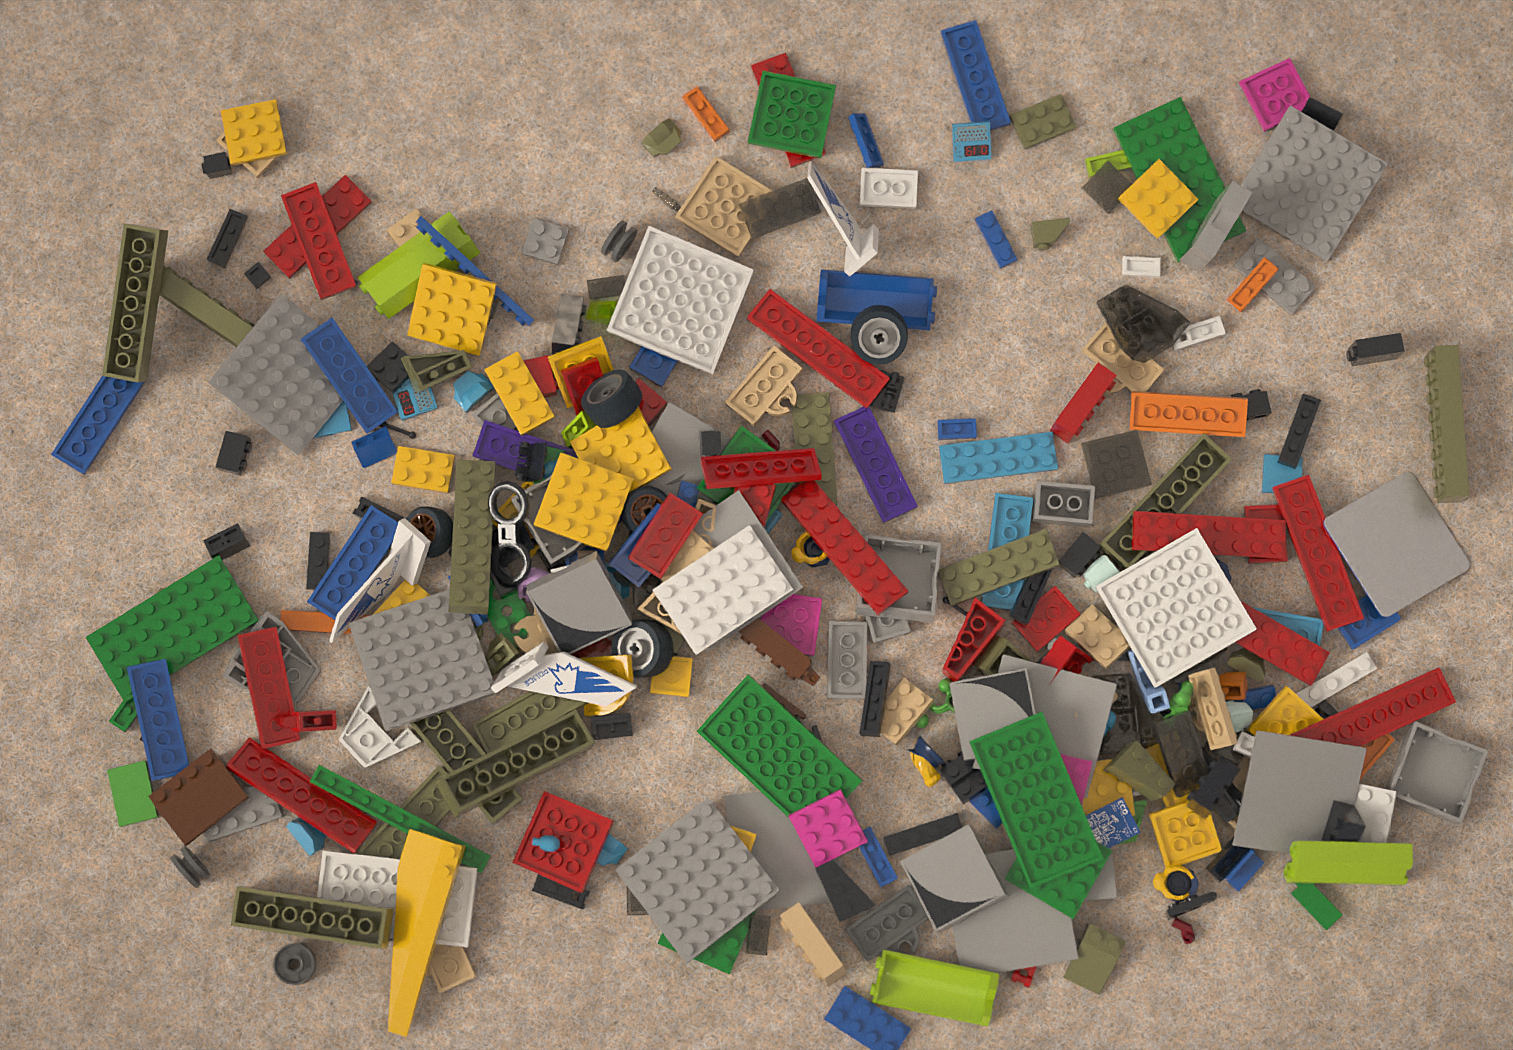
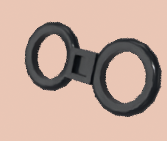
[488,481,532,585]

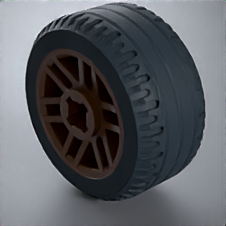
[621,486,667,533]
[406,506,453,558]

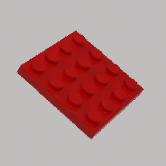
[512,791,614,893]

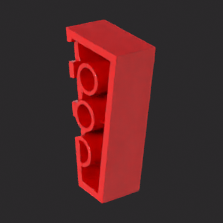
[942,598,1006,682]

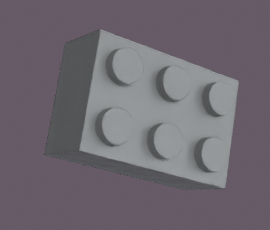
[1032,481,1095,528]

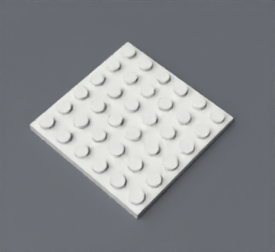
[606,226,754,375]
[1095,528,1256,688]

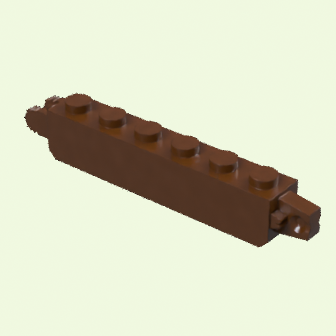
[738,618,821,686]

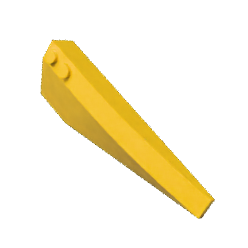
[388,829,466,1037]

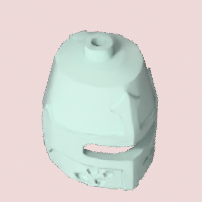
[1083,555,1120,593]
[1226,701,1253,732]

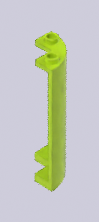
[870,950,999,1027]

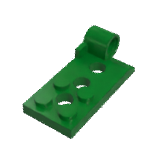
[487,577,531,649]

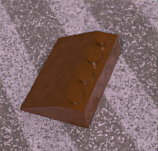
[148,748,249,846]

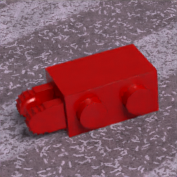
[277,709,337,732]

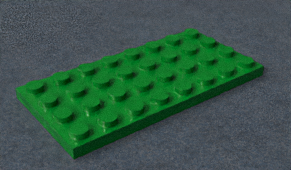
[1112,97,1246,263]
[85,555,259,703]
[696,674,863,818]
[969,711,1104,889]

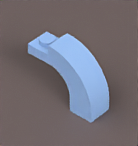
[1127,649,1170,714]

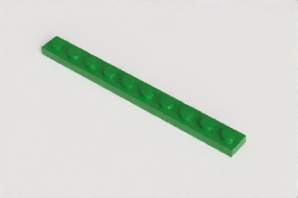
[310,765,491,873]

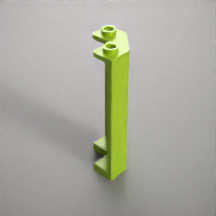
[357,211,480,319]
[1284,841,1413,886]

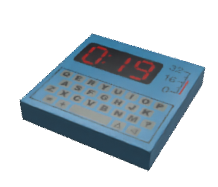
[952,121,991,162]
[392,378,438,421]

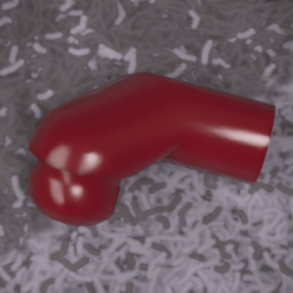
[761,430,780,451]
[1171,917,1195,944]

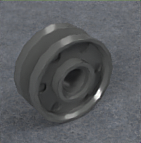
[601,220,638,262]
[170,846,211,888]
[273,943,317,985]

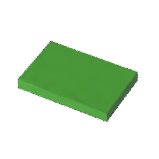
[107,761,159,827]

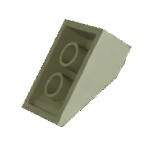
[974,635,1032,676]
[1063,924,1126,995]

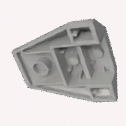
[223,611,320,702]

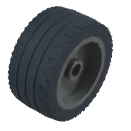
[581,369,643,428]

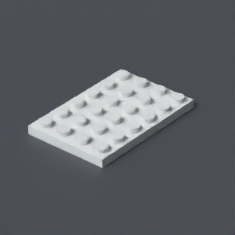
[652,525,793,655]

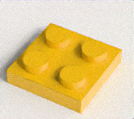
[650,656,693,698]

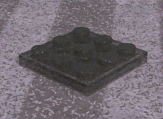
[1081,430,1152,499]

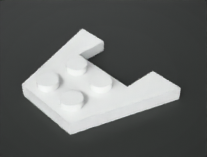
[339,686,421,768]

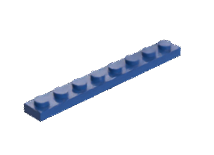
[415,216,534,326]

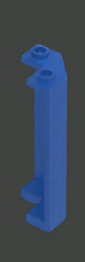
[816,269,937,331]

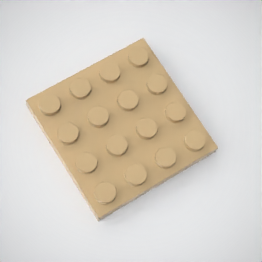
[675,156,779,258]

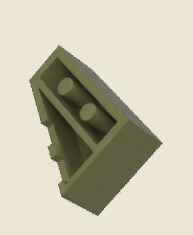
[401,350,472,393]
[1103,740,1176,801]

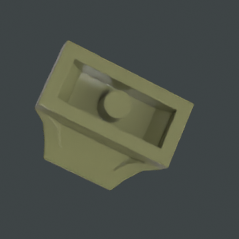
[641,118,682,157]
[485,633,519,676]
[1227,648,1266,683]

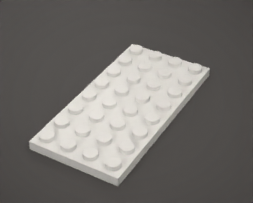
[317,851,478,947]

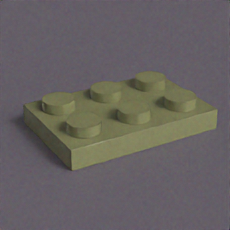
[1009,94,1076,150]

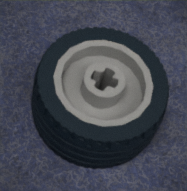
[851,305,908,365]
[611,619,674,678]

